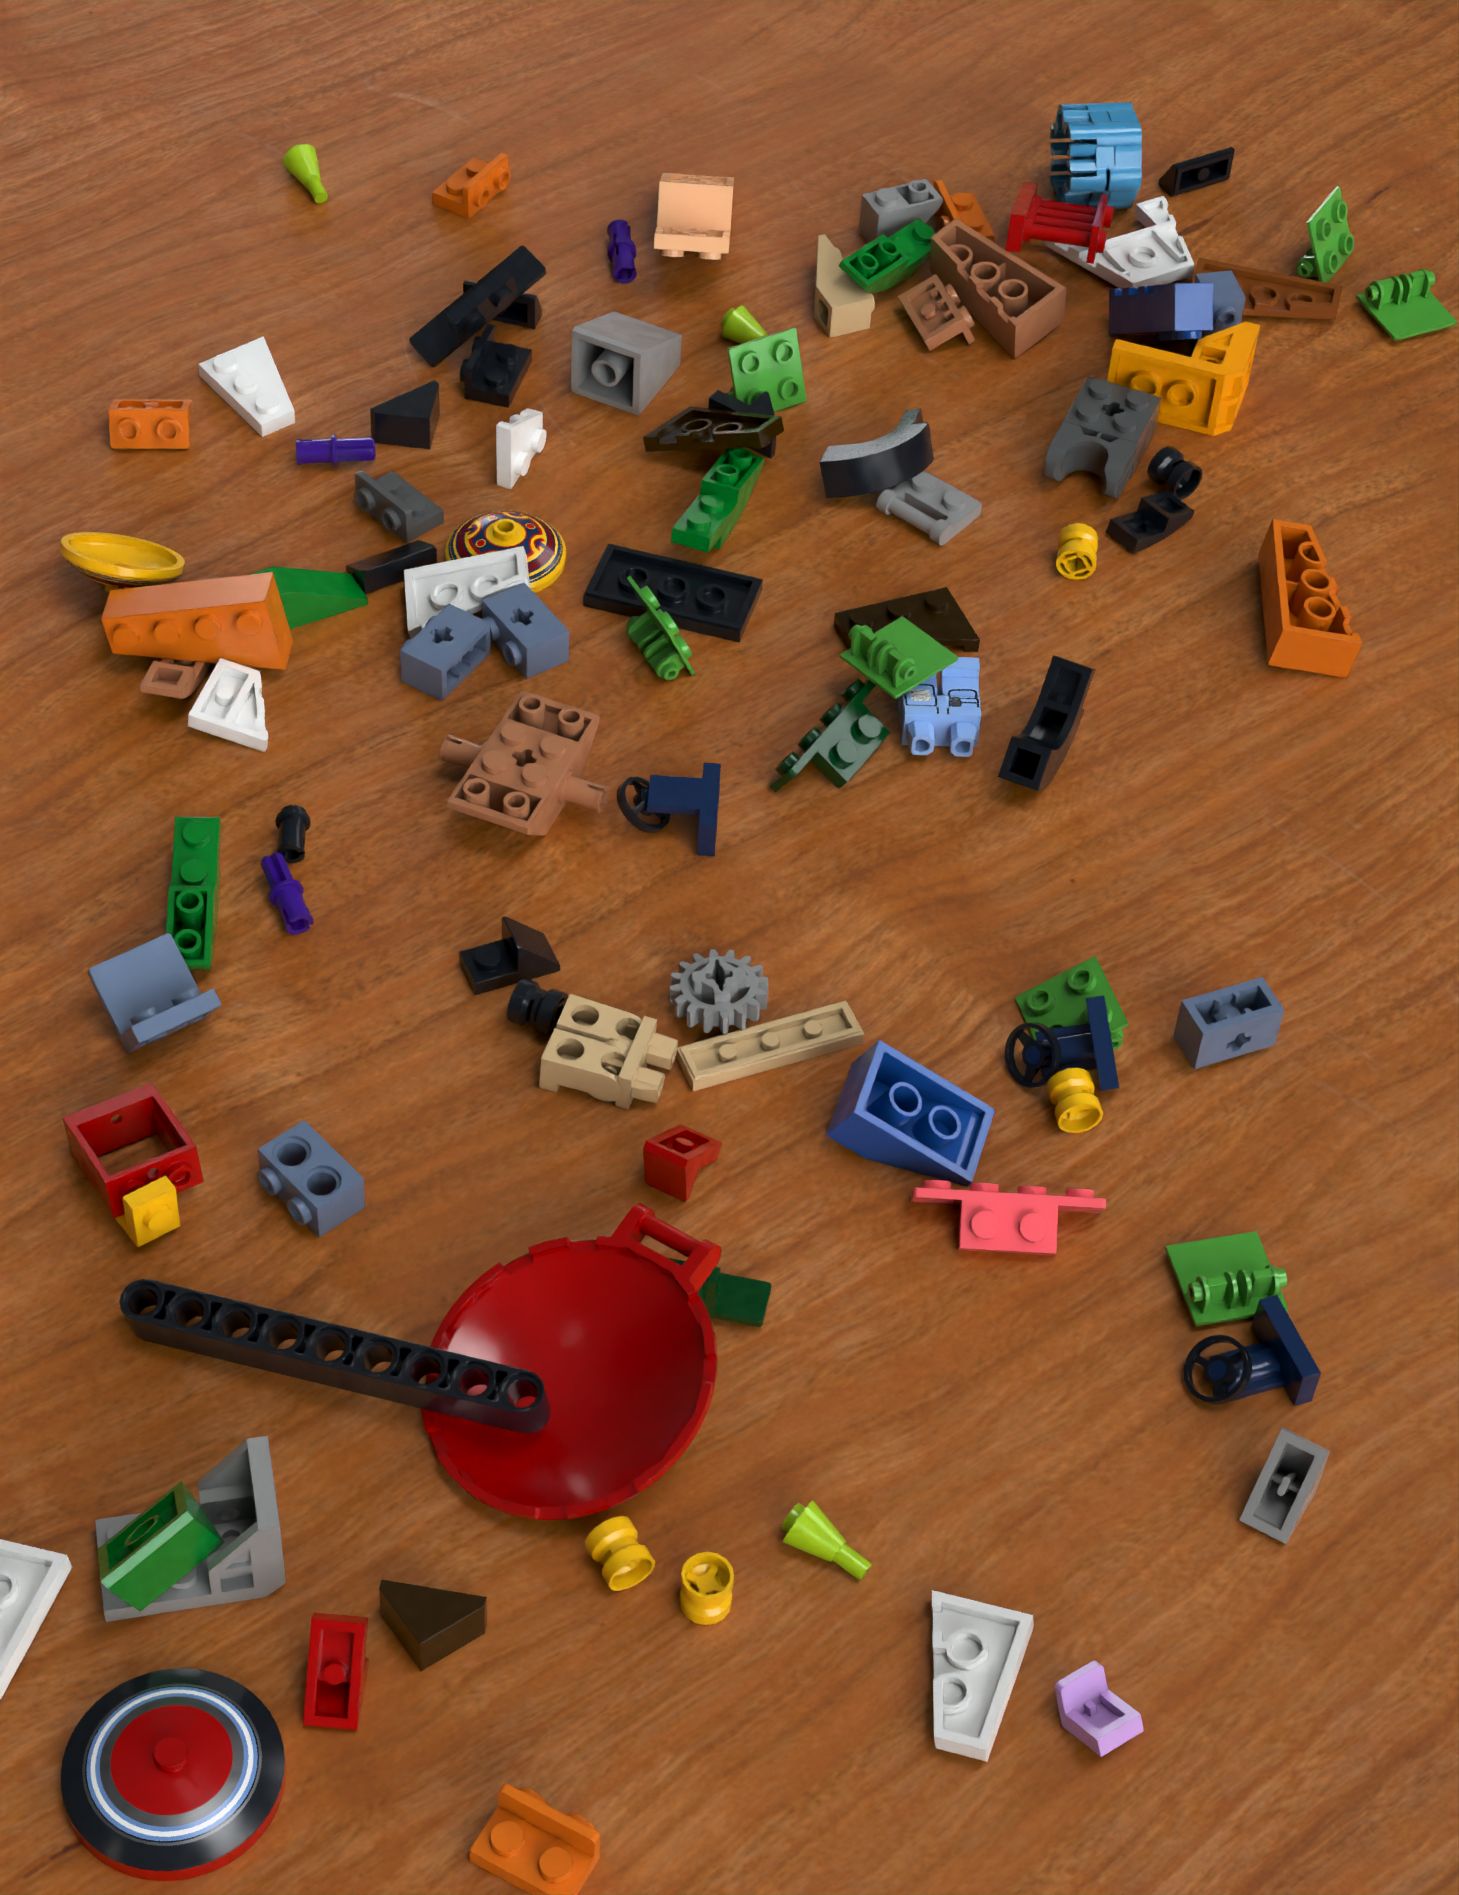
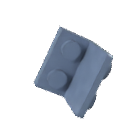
[87,933,222,1054]

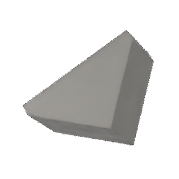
[1239,1427,1330,1544]

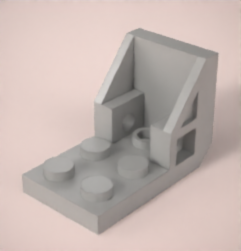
[95,1436,286,1622]

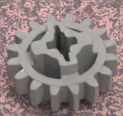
[669,949,768,1034]

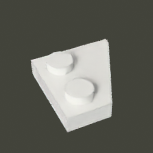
[496,408,547,489]
[188,658,268,752]

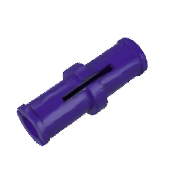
[607,220,637,284]

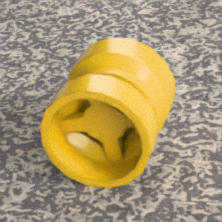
[1056,523,1098,580]
[1046,1068,1103,1133]
[585,1516,655,1591]
[679,1552,734,1625]

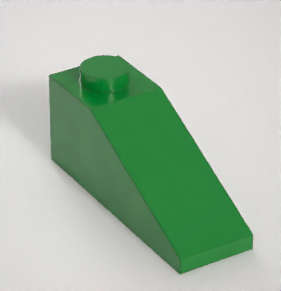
[247,566,368,629]

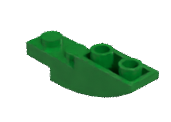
[839,218,936,293]
[671,448,765,553]
[166,817,221,970]

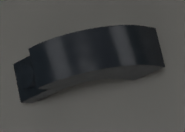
[819,408,934,498]
[998,655,1096,791]

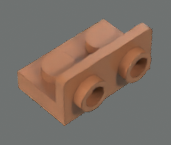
[897,274,975,351]

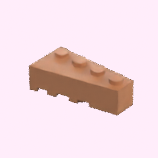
[930,219,1066,360]

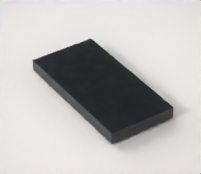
[583,544,763,643]

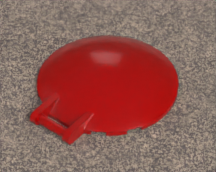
[421,1203,722,1521]

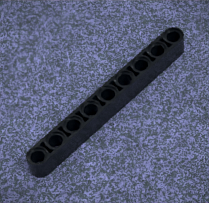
[119,1279,551,1434]

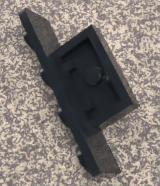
[409,246,547,367]

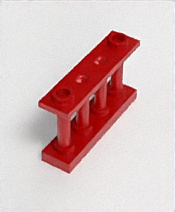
[1005,182,1114,264]

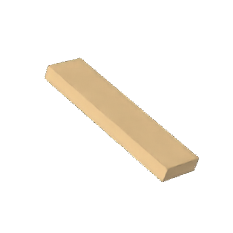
[676,1001,864,1091]

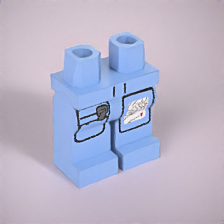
[897,657,981,757]

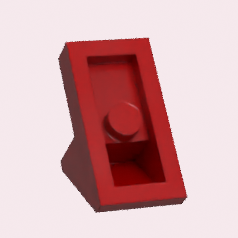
[643,1124,722,1202]
[303,1612,369,1730]

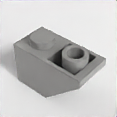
[859,179,943,243]

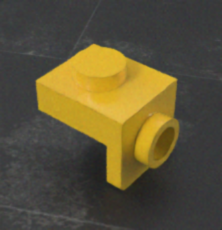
[115,1175,181,1247]

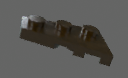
[643,406,784,452]
[834,587,980,652]

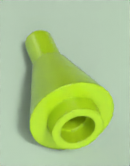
[283,144,328,203]
[721,306,768,344]
[780,1500,872,1581]

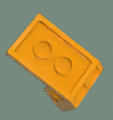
[1107,322,1261,436]

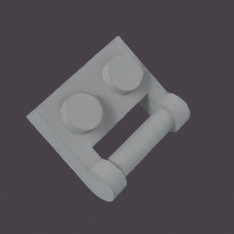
[876,471,982,546]

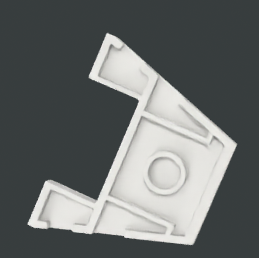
[1044,196,1194,289]

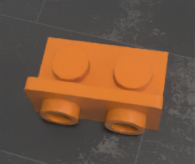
[432,152,511,219]
[931,180,995,242]
[108,399,193,449]
[469,1783,600,1895]

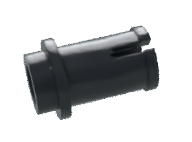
[275,805,311,863]

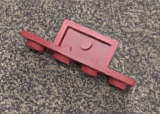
[910,1180,1106,1255]

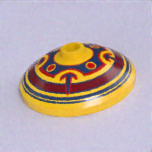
[445,510,566,593]
[60,532,185,592]

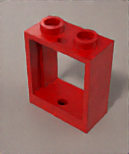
[63,1083,204,1219]

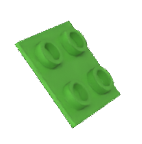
[1297,186,1354,283]
[1356,269,1457,341]
[726,327,807,412]
[626,576,696,681]
[839,616,958,699]
[1015,956,1129,1050]
[1165,1231,1288,1327]

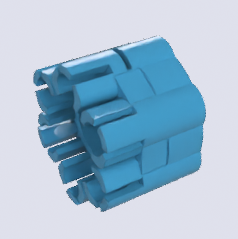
[1050,102,1142,209]

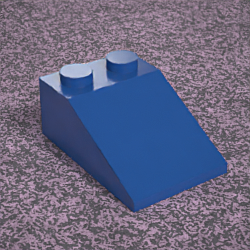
[826,1040,995,1186]

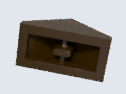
[379,1580,487,1671]

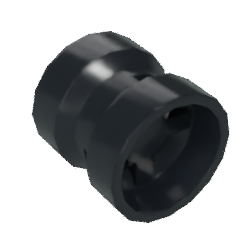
[1147,446,1203,500]
[507,978,568,1036]

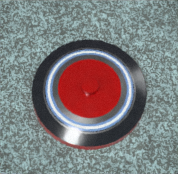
[61,1668,286,1881]

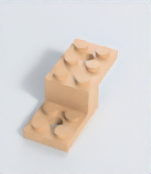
[654,173,734,260]

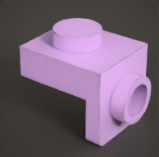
[1054,1660,1144,1757]

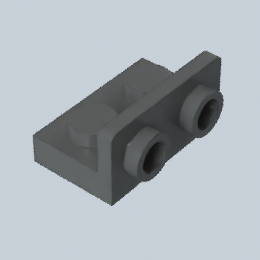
[354,470,444,543]

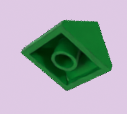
[98,1481,225,1612]

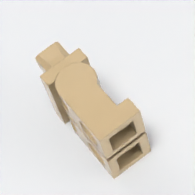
[539,994,678,1110]

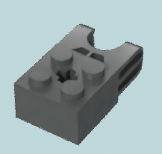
[1043,376,1161,499]

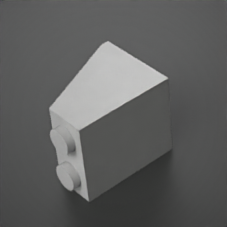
[571,311,682,416]

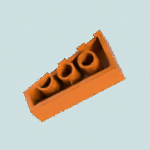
[1258,519,1363,678]
[101,572,293,670]

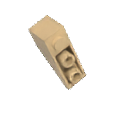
[814,234,875,338]

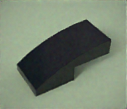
[1106,490,1194,553]

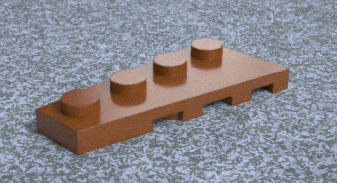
[1192,258,1343,320]

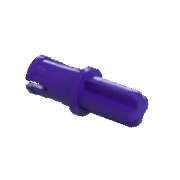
[296,434,376,466]
[260,852,314,934]

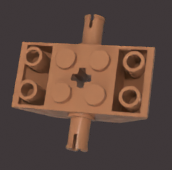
[440,690,609,836]

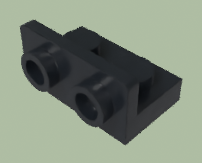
[460,324,532,408]

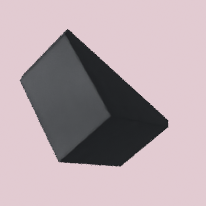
[370,380,440,449]

